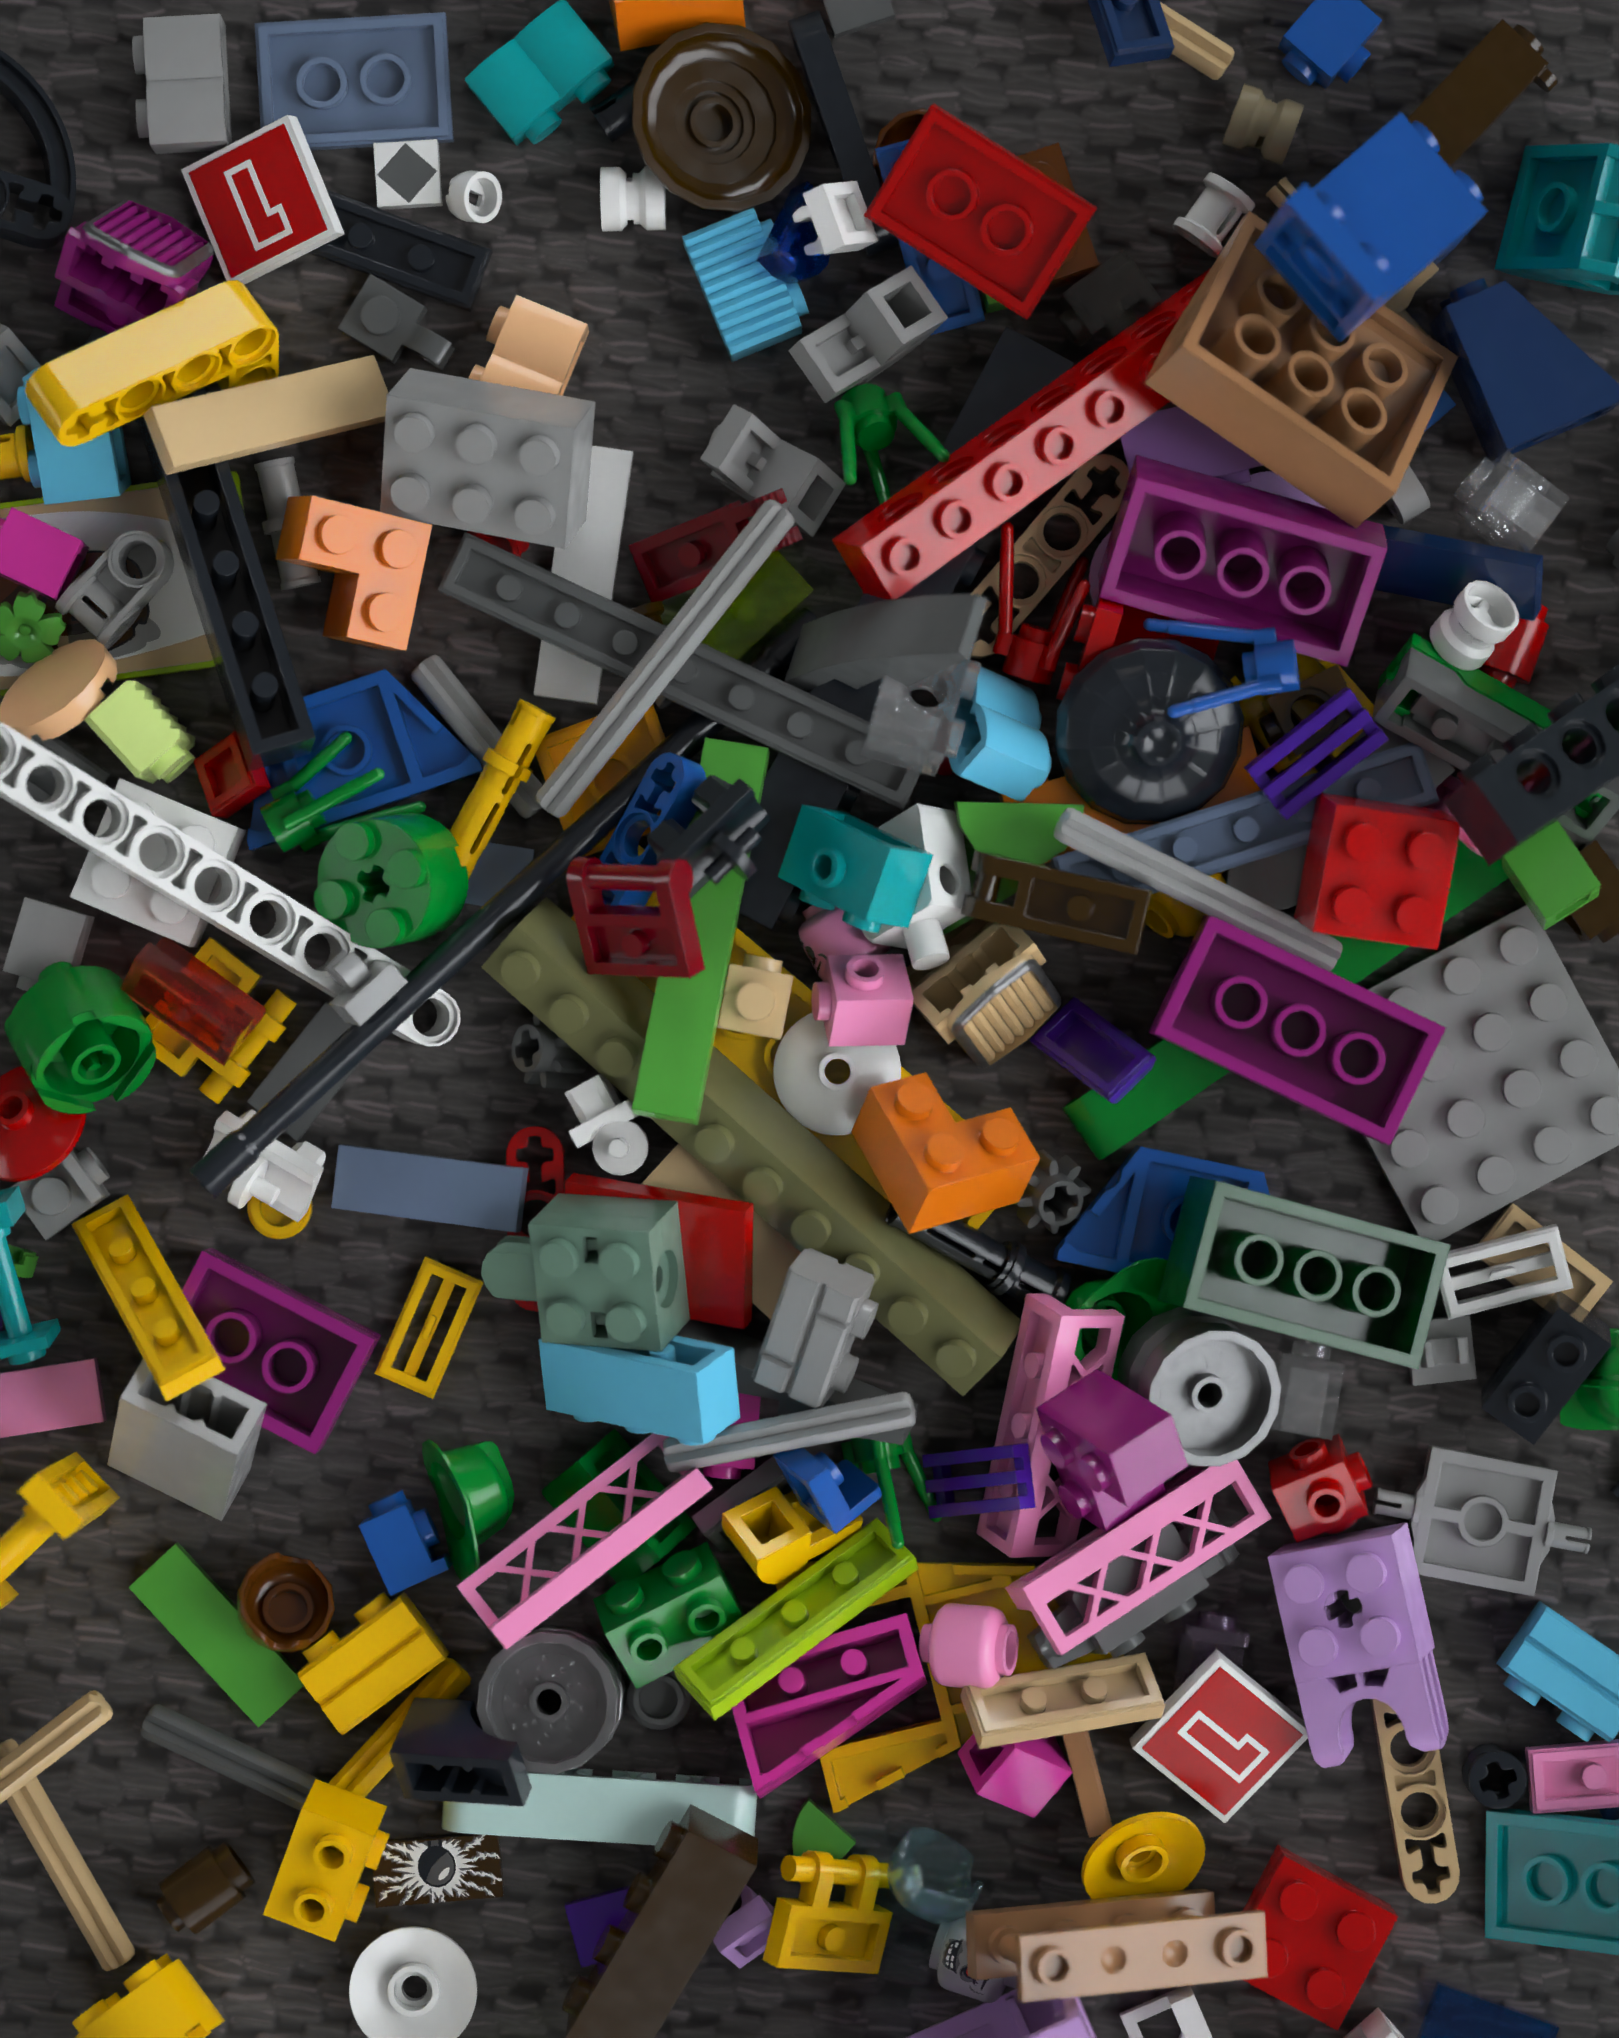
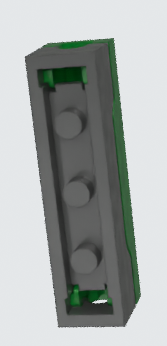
[1372,633,1619,842]

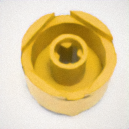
[72,1953,225,2038]

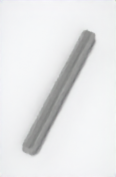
[535,500,795,818]

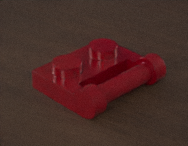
[566,857,705,978]

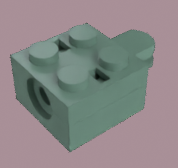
[481,1193,690,1352]

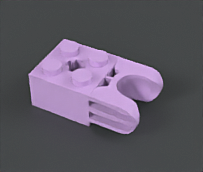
[1268,1522,1449,1768]

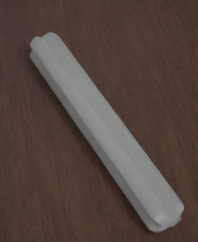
[663,1392,916,1472]

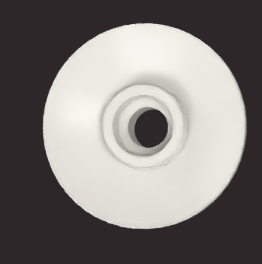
[773,1012,901,1136]
[349,1926,477,2038]

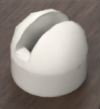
[446,171,502,223]

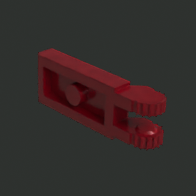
[628,488,803,602]

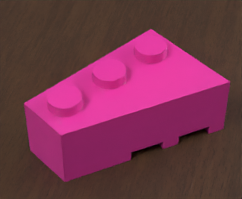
[732,1613,928,1799]

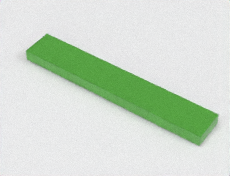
[632,737,770,1125]

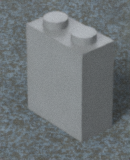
[107,1358,267,1521]

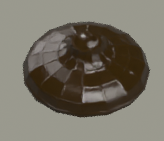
[632,23,811,212]

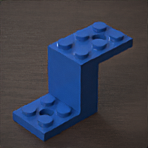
[1254,112,1488,343]

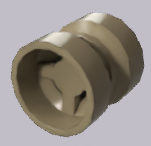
[1222,83,1304,166]

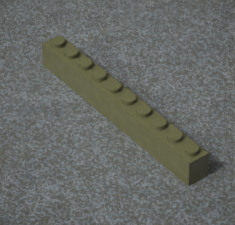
[481,897,1021,1396]

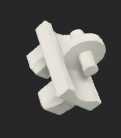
[565,1074,649,1175]
[204,1109,326,1222]

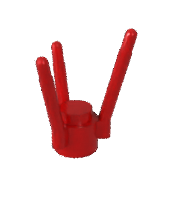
[992,522,1091,685]

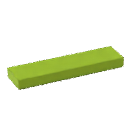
[673,1518,919,1721]

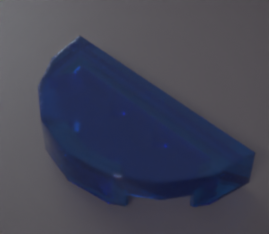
[757,181,830,284]

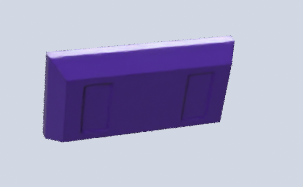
[1030,996,1157,1104]

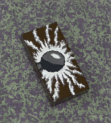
[373,1833,505,1908]

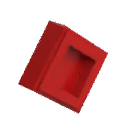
[193,731,271,819]

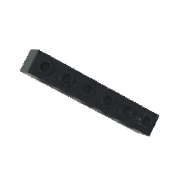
[1443,664,1619,866]

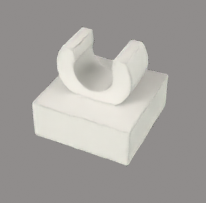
[792,181,879,255]

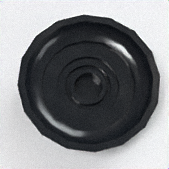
[1055,638,1244,825]

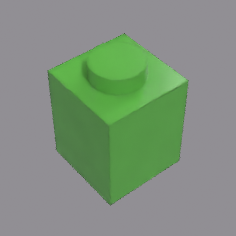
[1502,820,1601,930]

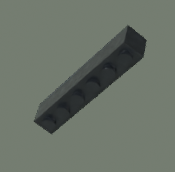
[137,387,316,771]

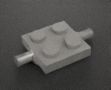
[1372,1445,1592,1597]

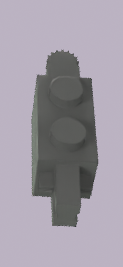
[1027,1508,1240,1669]

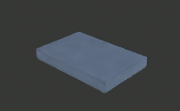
[255,12,454,151]

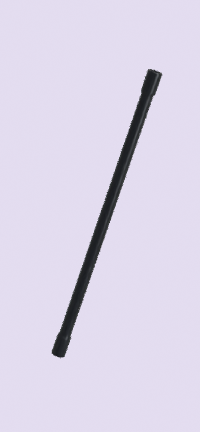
[189,608,818,1199]

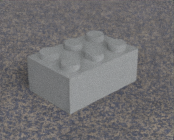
[380,368,596,549]

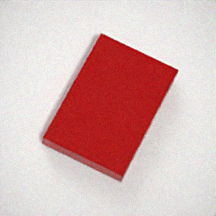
[864,103,1098,320]
[565,1173,753,1329]

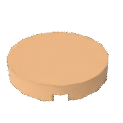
[0,639,118,741]

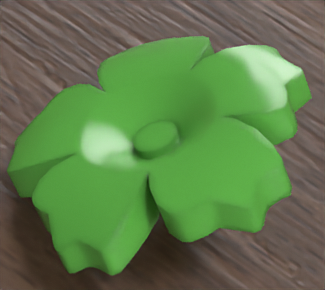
[0,591,67,663]

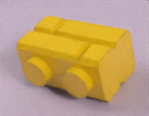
[297,1592,449,1736]

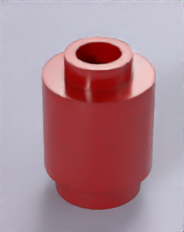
[1478,604,1549,689]

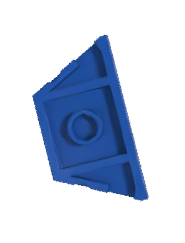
[247,669,483,851]
[1053,1145,1270,1273]

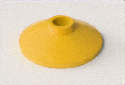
[1081,1812,1205,1899]

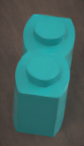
[464,0,615,146]

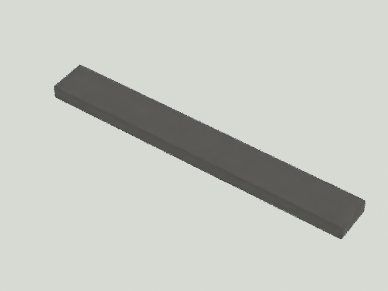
[438,532,931,810]

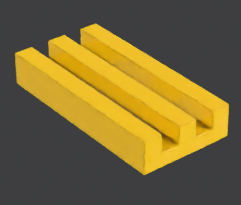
[374,1256,484,1399]

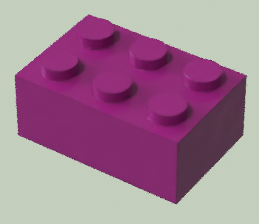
[182,1247,381,1454]

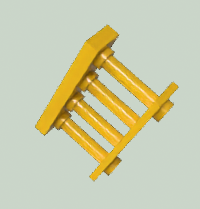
[0,1452,120,1610]

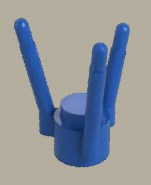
[1143,618,1300,718]

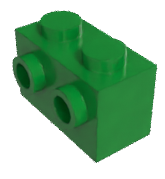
[593,1542,745,1689]

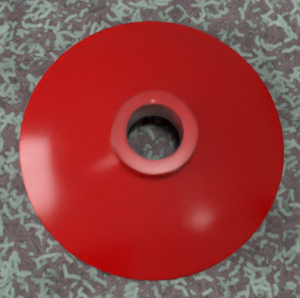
[0,1066,86,1182]

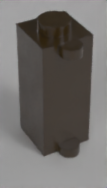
[1407,19,1558,168]

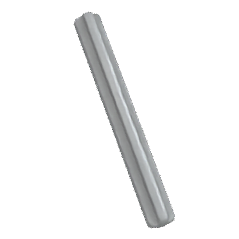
[1053,808,1343,972]

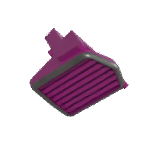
[54,200,215,334]

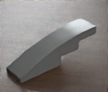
[784,594,988,692]

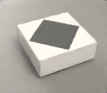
[373,139,443,210]

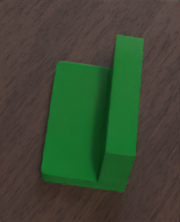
[542,1429,697,1583]

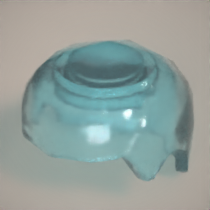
[887,1827,984,1924]

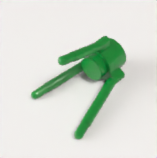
[834,384,950,505]
[260,732,426,852]
[840,1432,942,1549]

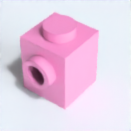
[812,954,914,1047]

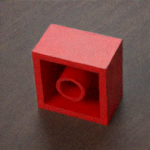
[1294,793,1461,950]
[1243,1845,1398,2031]

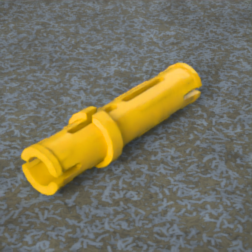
[450,699,556,879]

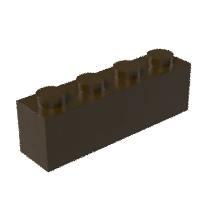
[562,1804,758,2038]

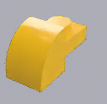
[722,1486,863,1584]

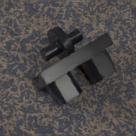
[647,775,771,899]

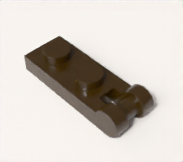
[961,850,1152,955]

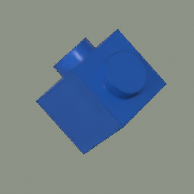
[1278,0,1382,89]

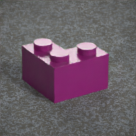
[1036,1369,1188,1533]

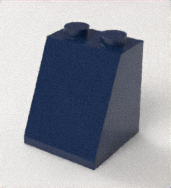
[1430,278,1619,464]

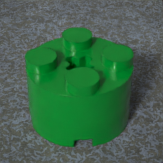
[314,813,469,948]
[4,961,156,1114]

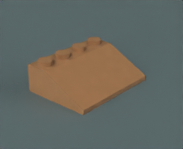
[1145,211,1458,529]

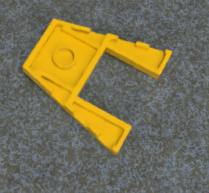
[776,1561,1061,1813]

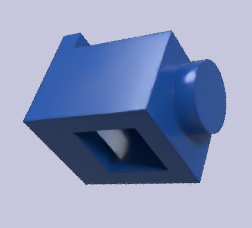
[358,1489,453,1596]

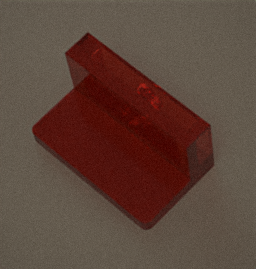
[121,937,266,1066]

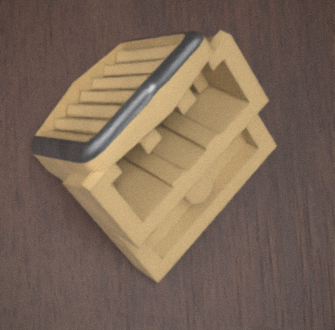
[906,918,1061,1068]

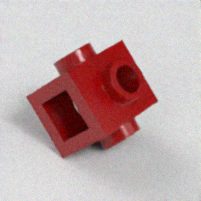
[1268,1433,1373,1543]

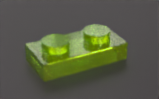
[701,550,814,660]

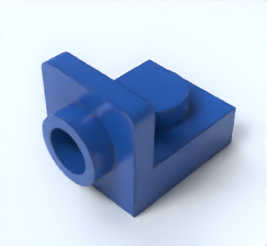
[773,1448,882,1534]

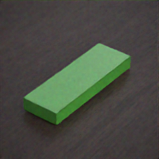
[128,1542,304,1728]

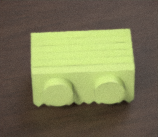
[84,680,195,784]

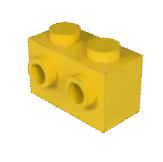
[263,1779,390,1942]

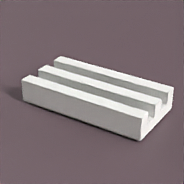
[1440,1224,1574,1320]

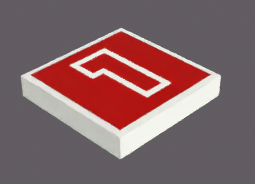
[181,115,345,285]
[1129,1649,1308,1823]

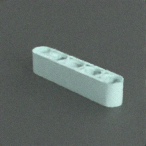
[441,1768,757,1845]

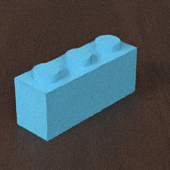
[538,1336,740,1446]

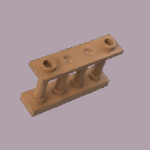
[965,1889,1268,2003]

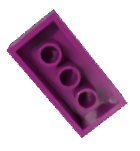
[1098,455,1388,667]
[1148,915,1446,1146]

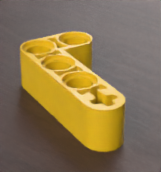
[25,280,279,446]

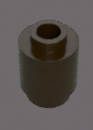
[156,1841,255,1934]

